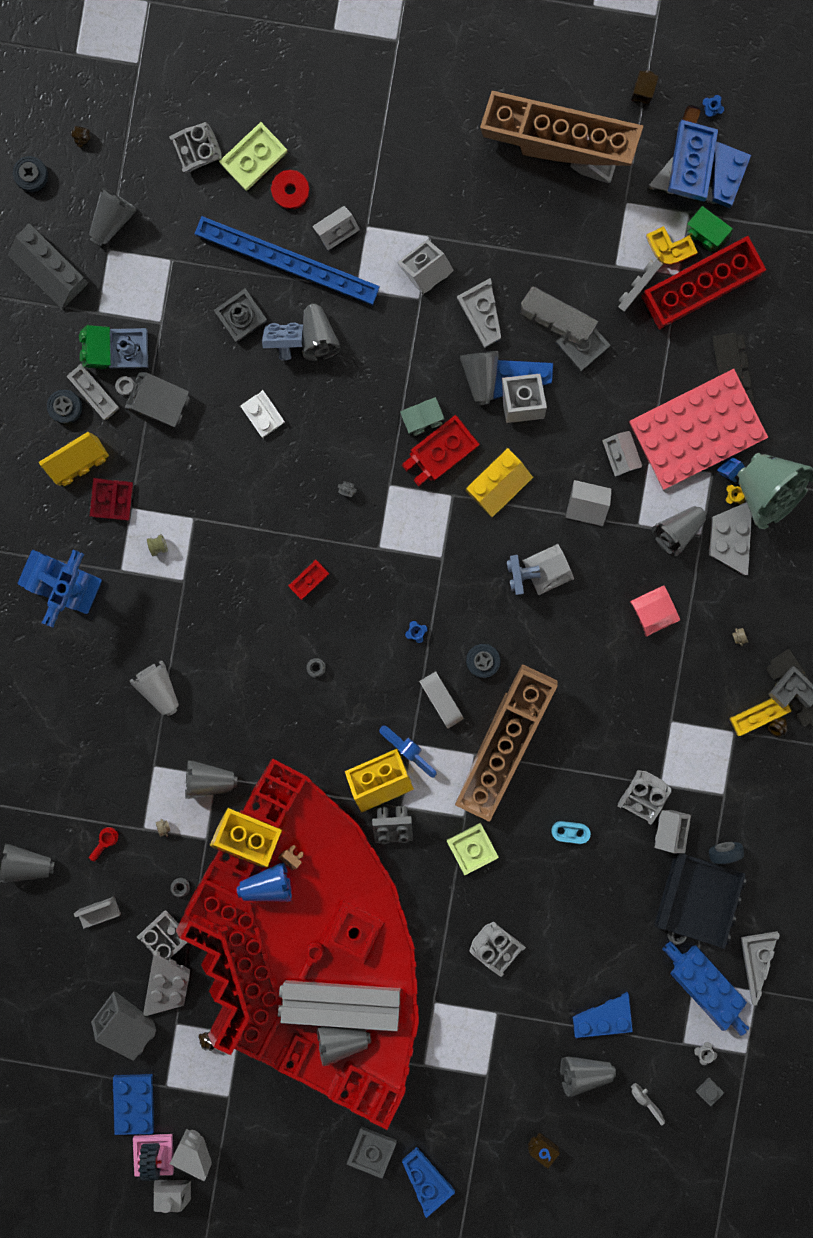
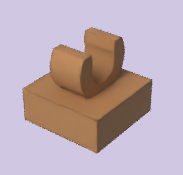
[278,845,303,870]

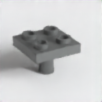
[214,289,268,343]

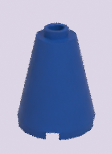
[237,862,292,902]

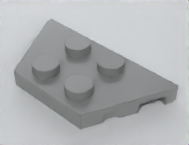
[709,502,752,575]
[143,951,190,1016]

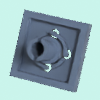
[262,323,303,360]
[109,328,148,369]
[507,555,541,595]

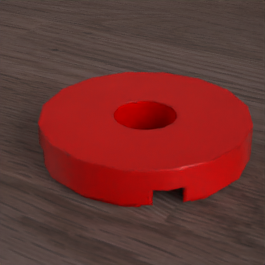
[271,170,309,209]

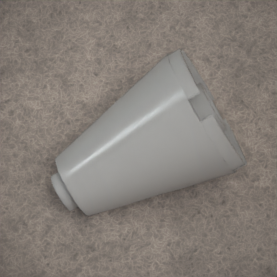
[130,661,179,716]

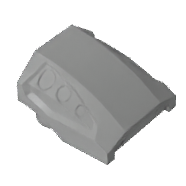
[169,122,222,173]
[522,544,574,595]
[618,770,671,824]
[137,910,187,960]
[470,922,526,977]

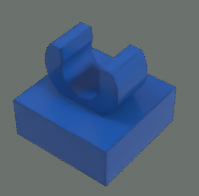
[717,456,745,482]

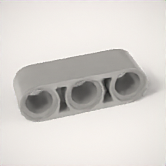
[419,671,464,728]

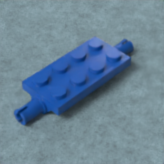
[663,942,749,1036]

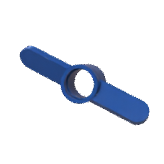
[379,726,437,778]

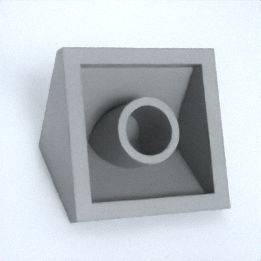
[565,480,612,526]

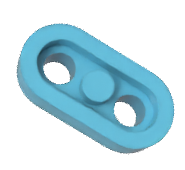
[551,821,590,844]

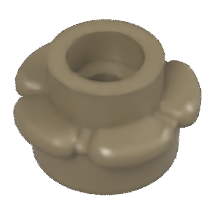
[732,628,748,646]
[155,819,171,837]

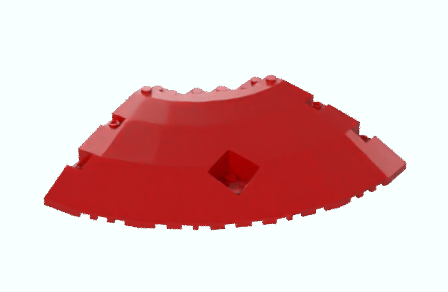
[176,759,419,1130]

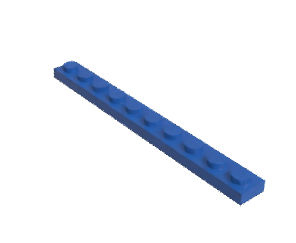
[195,216,380,306]

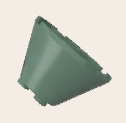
[737,453,813,529]

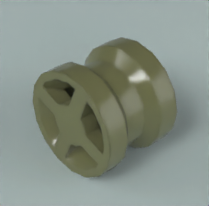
[147,534,168,557]

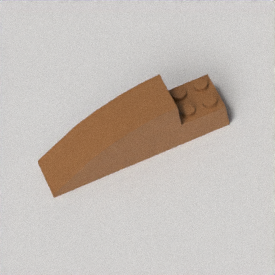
[480,91,644,165]
[455,664,558,822]

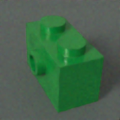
[687,206,733,253]
[79,325,111,369]

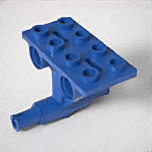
[18,550,102,627]

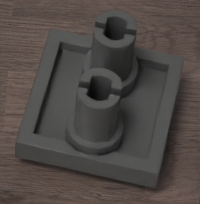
[372,806,413,844]

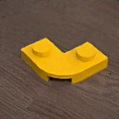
[646,226,698,265]

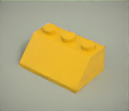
[39,432,109,486]
[465,448,533,517]
[345,749,414,812]
[210,808,282,867]

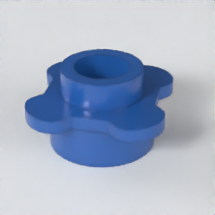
[702,95,724,117]
[405,621,427,643]

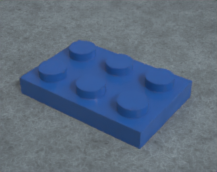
[113,1074,154,1135]

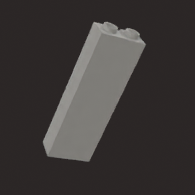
[278,980,401,1031]

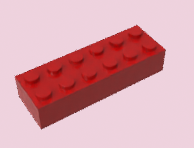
[641,236,766,330]

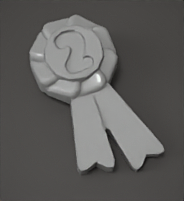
[631,1083,665,1125]

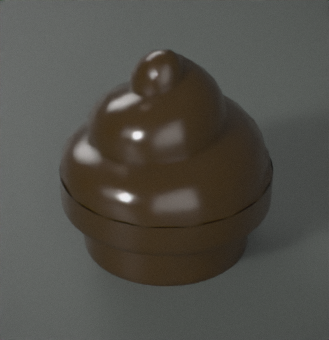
[71,126,91,147]
[768,717,788,737]
[198,1031,214,1051]

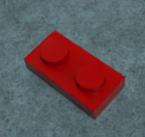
[288,560,329,600]

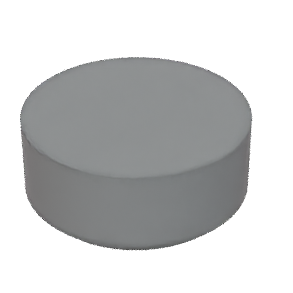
[115,376,135,396]

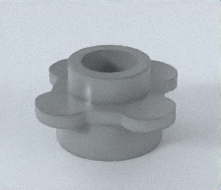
[694,1042,717,1065]

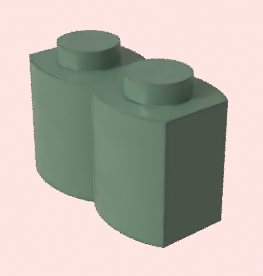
[400,397,444,436]

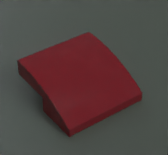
[89,478,133,520]

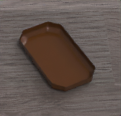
[682,105,700,123]

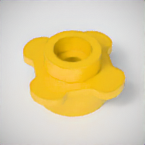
[726,485,745,505]

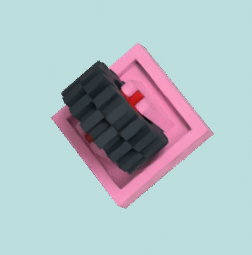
[133,1134,174,1181]

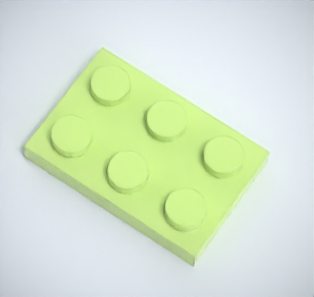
[219,122,288,191]

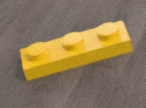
[729,698,792,736]

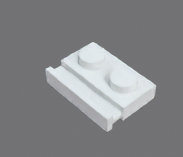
[241,390,285,438]

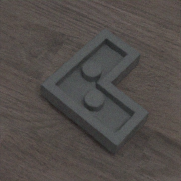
[768,667,813,708]

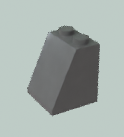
[125,372,189,427]
[91,992,156,1061]

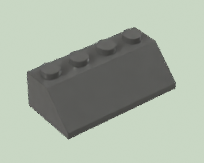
[8,223,89,310]

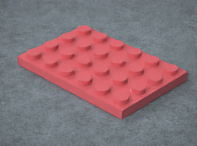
[629,369,768,490]

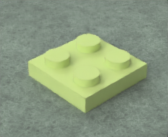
[447,823,499,875]

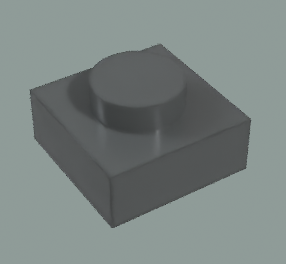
[696,1077,724,1106]

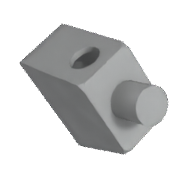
[154,1180,191,1213]

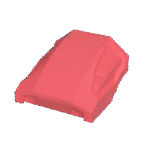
[630,585,680,636]

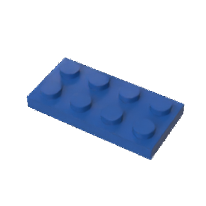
[668,120,718,202]

